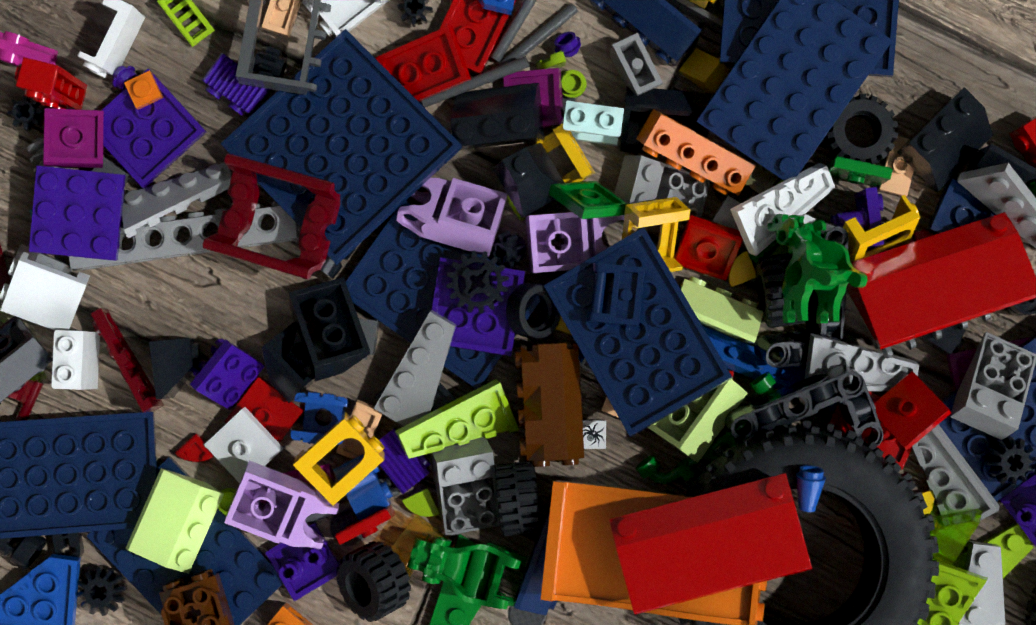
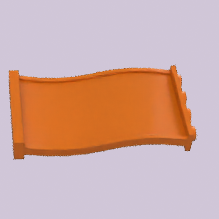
[541,480,767,625]

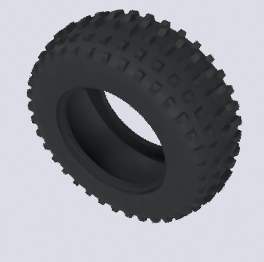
[678,421,939,625]

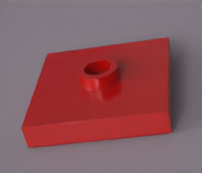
[674,215,743,281]
[874,371,951,450]
[224,377,305,444]
[335,505,396,545]

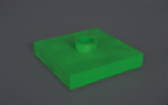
[827,156,893,187]
[549,181,627,219]

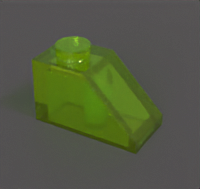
[930,509,982,565]

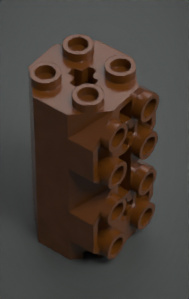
[515,343,584,467]
[159,568,234,625]

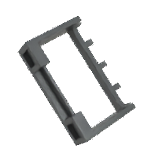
[236,0,331,95]

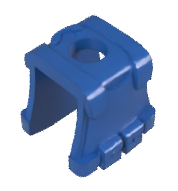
[291,392,348,445]

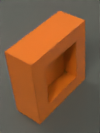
[124,70,164,110]

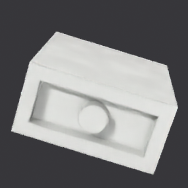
[77,0,145,78]
[302,0,389,37]
[0,252,90,331]
[52,330,100,390]

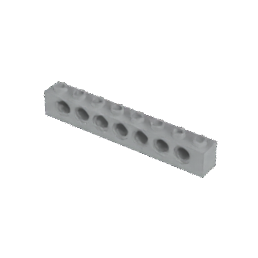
[69,201,300,271]

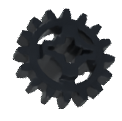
[446,251,509,314]

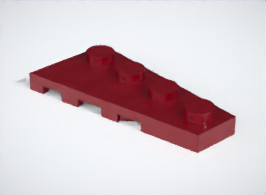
[91,308,164,412]

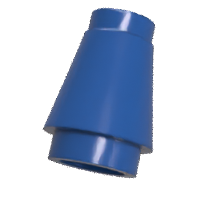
[796,465,826,512]

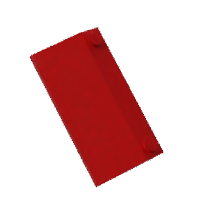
[846,212,1036,350]
[609,473,812,614]

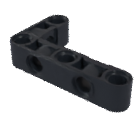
[754,220,849,368]
[725,365,883,446]

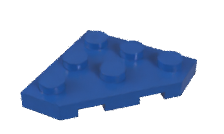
[0,554,81,625]

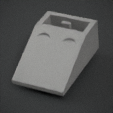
[614,155,710,230]
[950,332,1036,440]
[430,437,500,537]

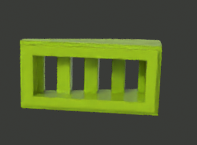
[157,0,215,47]

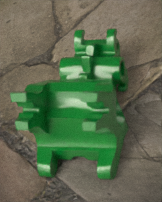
[767,214,868,324]
[407,536,527,609]

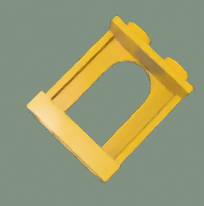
[533,124,595,183]
[843,195,920,262]
[622,197,690,272]
[293,412,385,506]

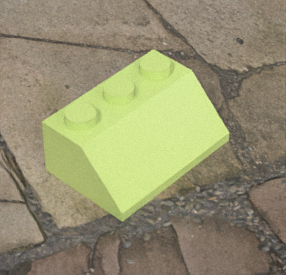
[679,276,764,344]
[647,379,748,463]
[126,468,224,574]

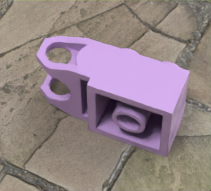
[397,178,507,257]
[526,212,624,273]
[224,460,339,549]

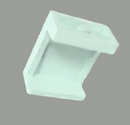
[563,101,624,146]

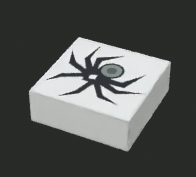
[582,420,606,449]

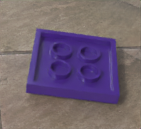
[101,69,207,188]
[29,166,126,261]
[432,257,525,356]

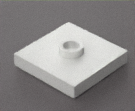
[204,407,284,483]

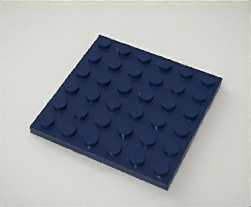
[221,29,462,265]

